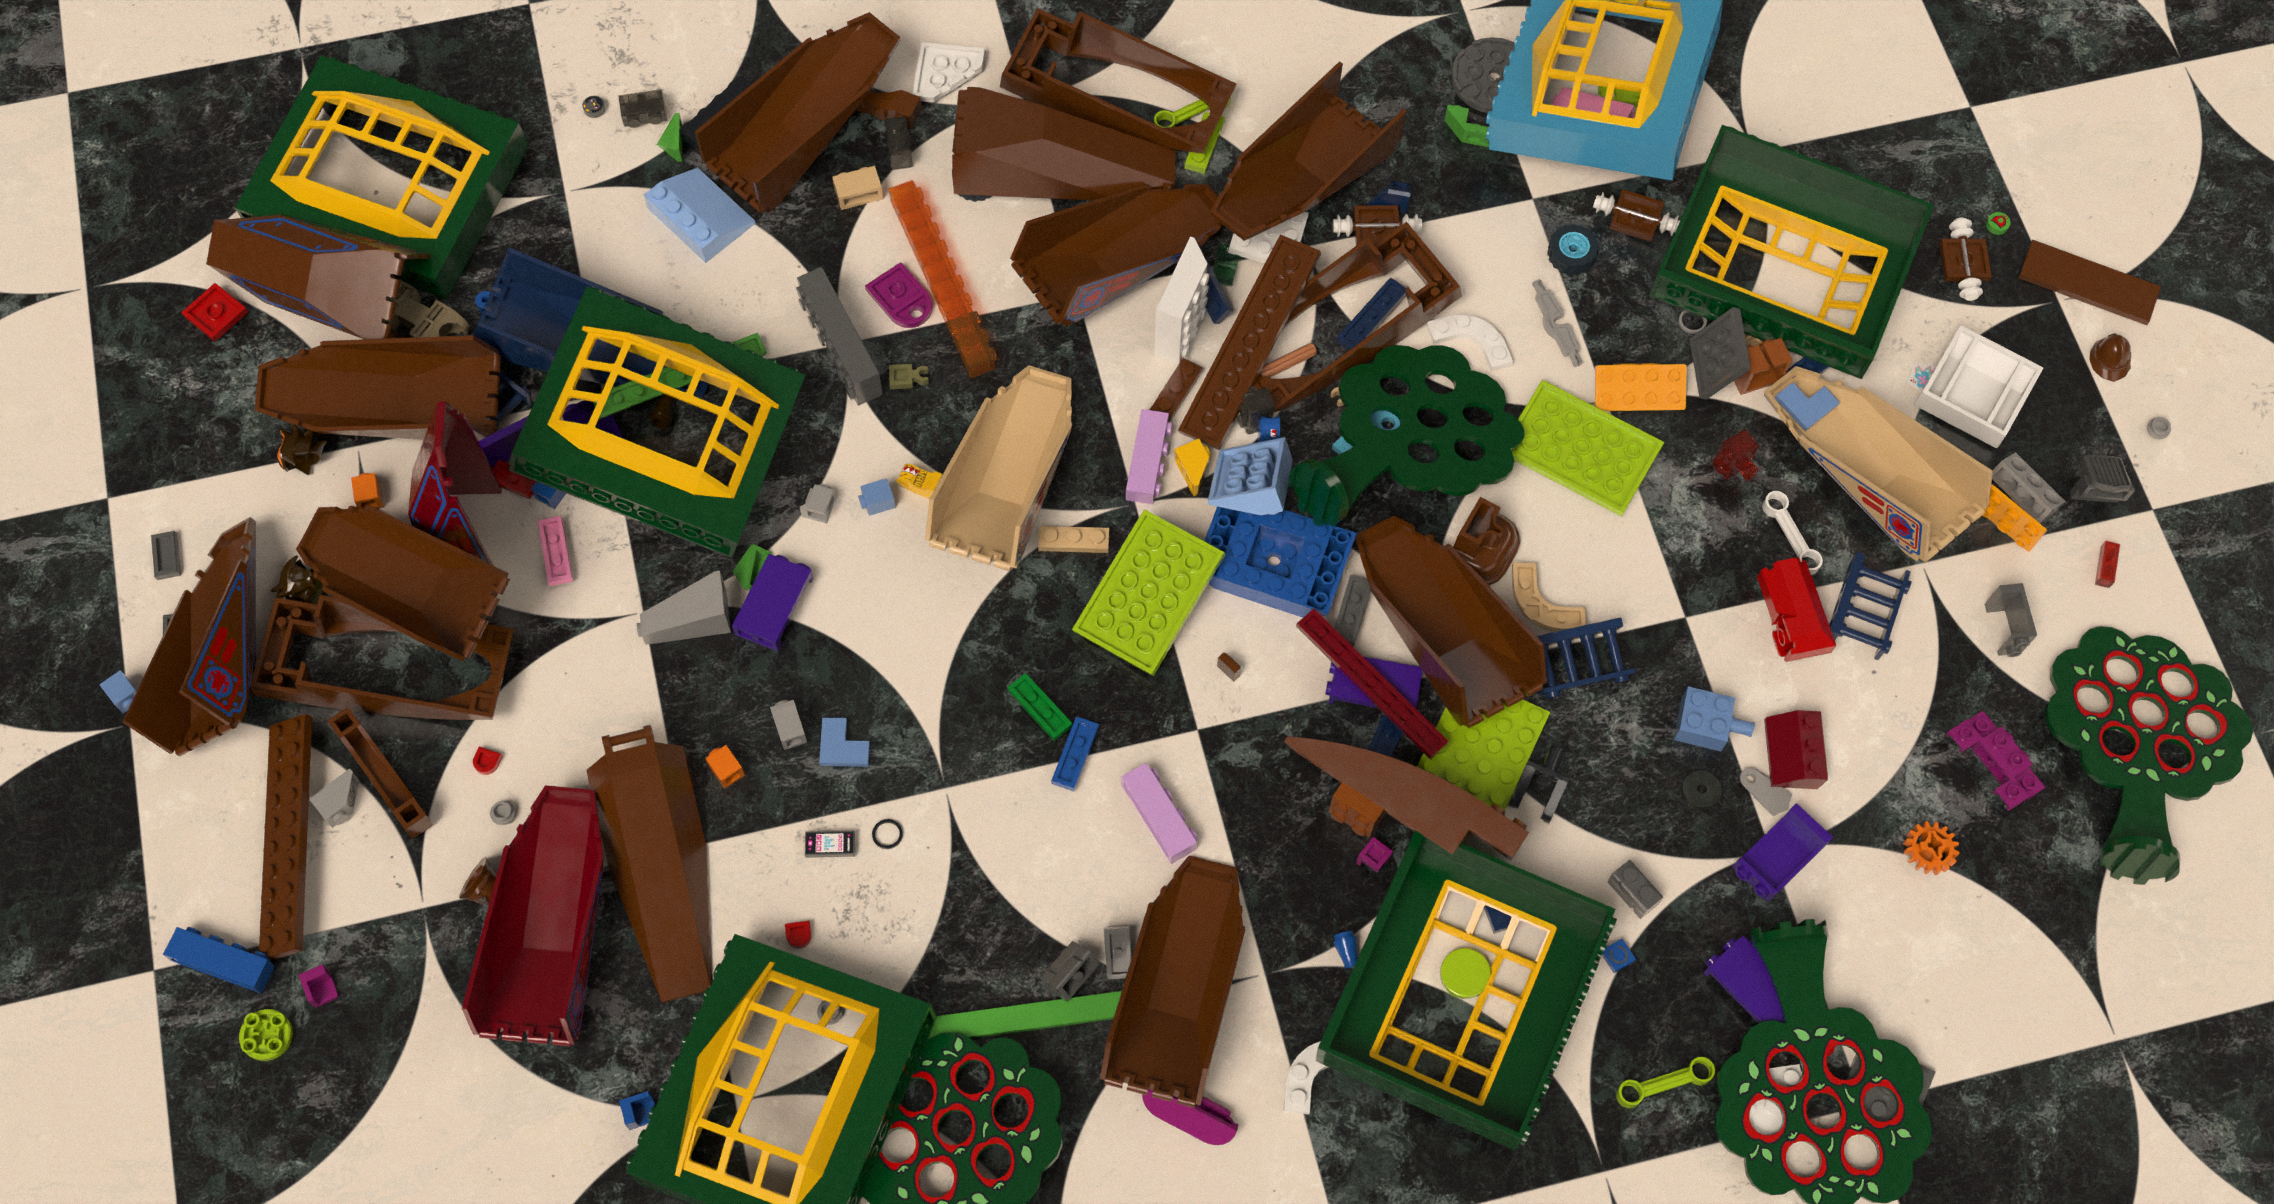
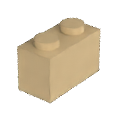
[832,166,883,210]

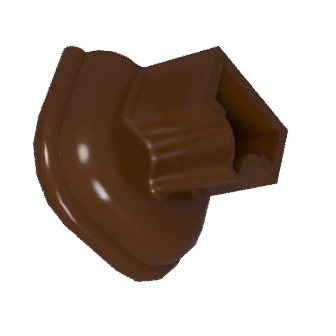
[1453,497,1520,586]

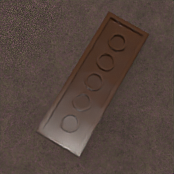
[2018,239,2161,325]

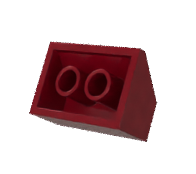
[1764,710,1828,789]

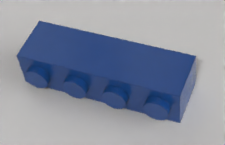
[162,927,275,994]

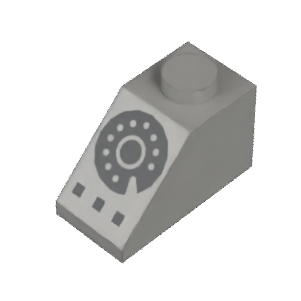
[309,769,359,828]

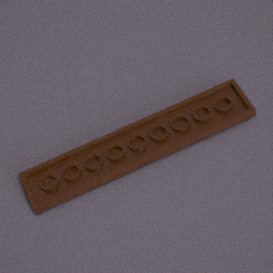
[1178,234,1321,450]
[259,714,312,961]

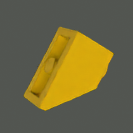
[1174,439,1211,496]

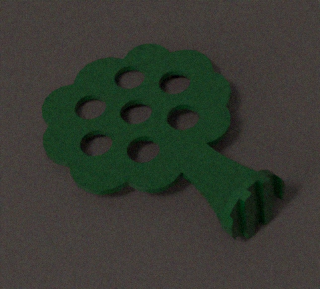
[1289,345,1524,527]

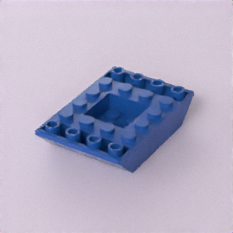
[1204,507,1356,618]

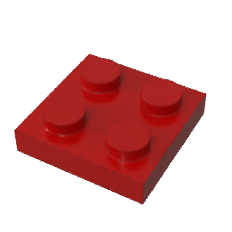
[181,283,248,342]

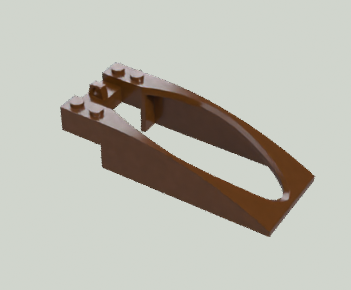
[1000,8,1237,154]
[1222,222,1462,413]
[251,595,514,720]
[1284,737,1529,861]

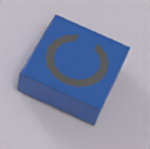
[1602,938,1636,973]

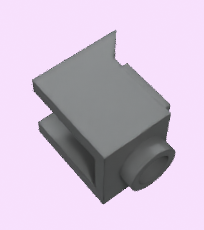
[800,484,836,524]

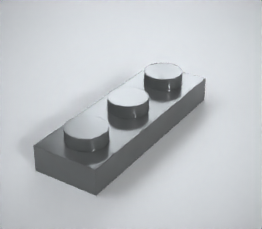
[1334,575,1371,647]

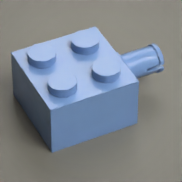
[1674,686,1755,751]

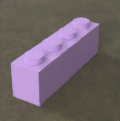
[1126,409,1172,505]
[1121,763,1198,864]

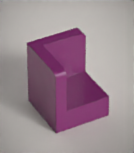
[1356,837,1393,873]
[299,964,339,1008]

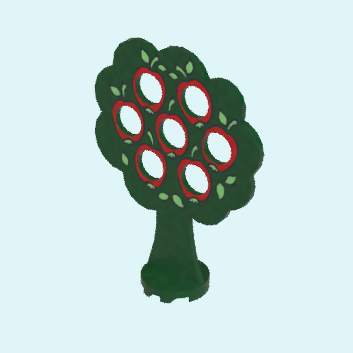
[2045,626,2253,885]
[1714,919,1932,1204]
[863,1033,1063,1204]

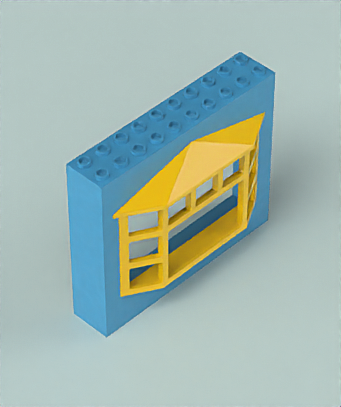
[1486,0,1723,181]

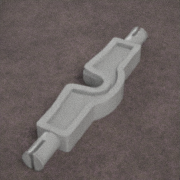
[1532,279,1583,367]

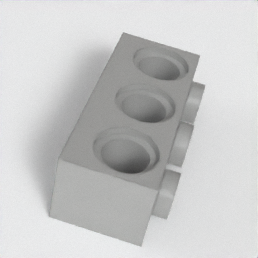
[1992,452,2066,523]

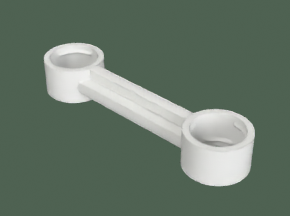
[1762,491,1823,576]

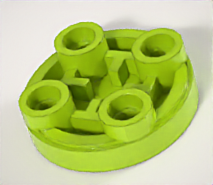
[1440,948,1491,999]
[239,1009,293,1061]

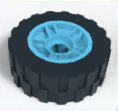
[1547,224,1599,275]

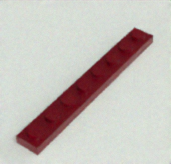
[1296,609,1449,760]

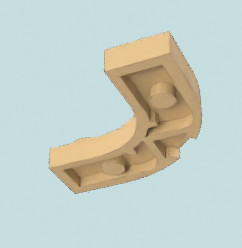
[1512,562,1586,632]

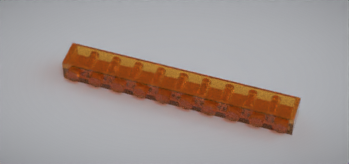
[888,180,997,378]

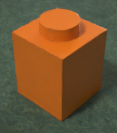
[351,473,384,509]
[705,745,745,789]

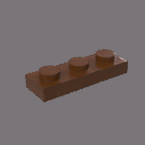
[1150,358,1203,422]

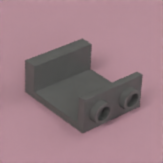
[1984,583,2037,657]

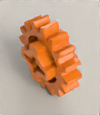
[1903,821,1960,875]

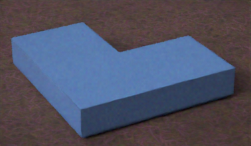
[1774,382,1840,431]
[819,718,870,767]

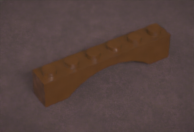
[856,90,922,129]
[327,707,433,839]

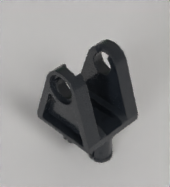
[1508,744,1570,824]

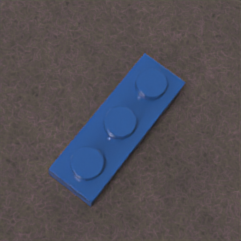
[1051,716,1099,791]

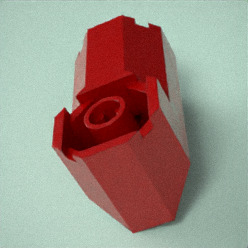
[1757,557,1836,662]

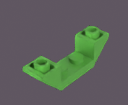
[1444,105,1489,147]

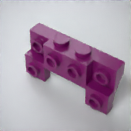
[1946,711,2045,811]

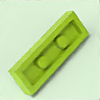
[1185,112,1225,174]

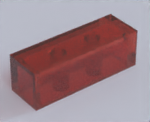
[2095,541,2120,588]

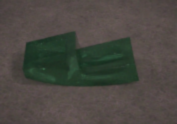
[1213,243,1240,286]

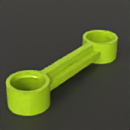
[1154,97,1231,128]
[1616,1057,1715,1108]

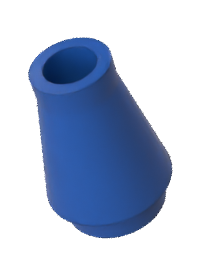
[1333,930,1358,969]

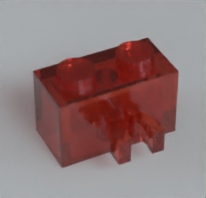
[1712,429,1759,482]

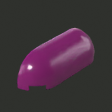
[1142,1089,1238,1145]

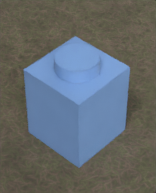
[858,478,895,516]
[99,670,137,714]

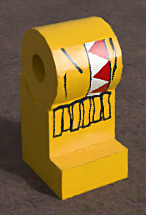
[896,464,943,499]

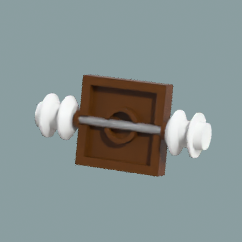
[1593,189,1680,242]
[1333,205,1422,245]
[1939,218,1992,301]

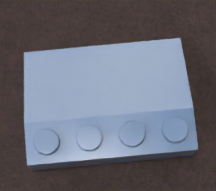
[644,167,756,263]
[1208,437,1293,515]

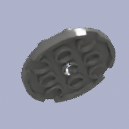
[1451,37,1515,113]

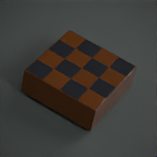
[1217,652,1241,682]

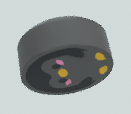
[582,96,605,118]

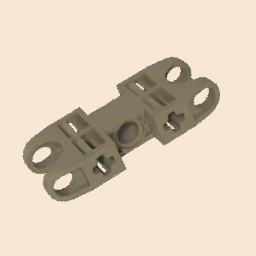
[385,277,471,338]

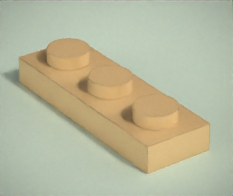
[1038,526,1109,553]

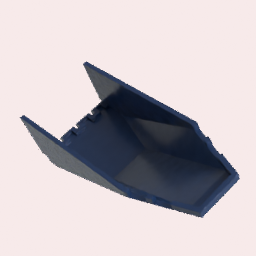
[473,247,708,397]

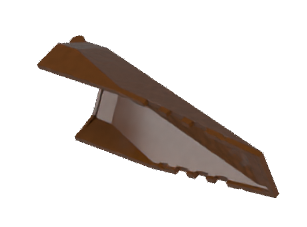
[586,724,711,1003]

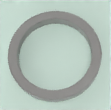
[1678,310,1707,334]

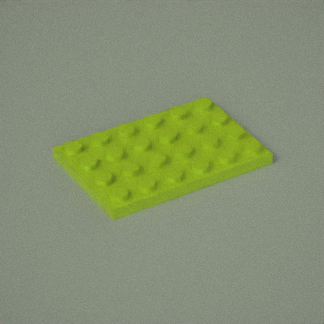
[1512,380,1664,517]
[1072,509,1226,676]
[1417,700,1550,810]

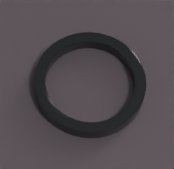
[872,819,903,849]

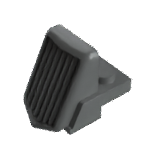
[2070,455,2135,503]

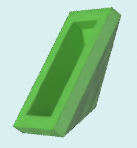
[656,113,683,162]
[733,544,772,591]

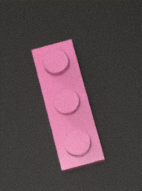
[538,516,573,587]

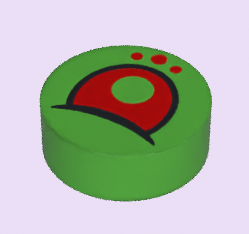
[1986,212,2010,235]

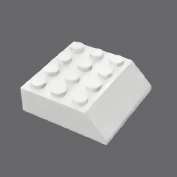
[1154,237,1210,364]
[1914,325,2043,448]

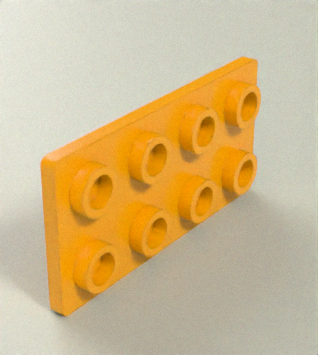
[1595,363,1686,411]
[1982,484,2047,552]

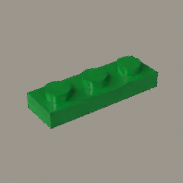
[1007,673,1072,741]

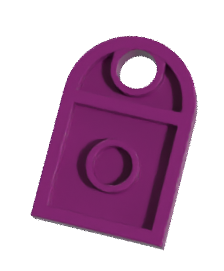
[865,262,932,328]

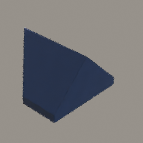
[1364,180,1412,214]

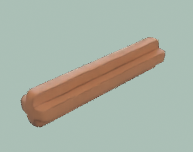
[1260,343,1317,378]

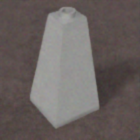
[637,571,731,645]

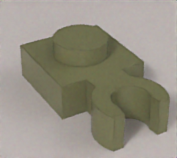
[889,364,929,389]

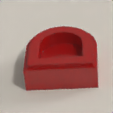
[473,746,503,775]
[785,920,812,949]

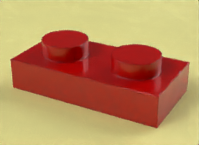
[493,460,536,499]

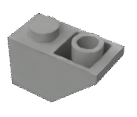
[770,700,807,750]

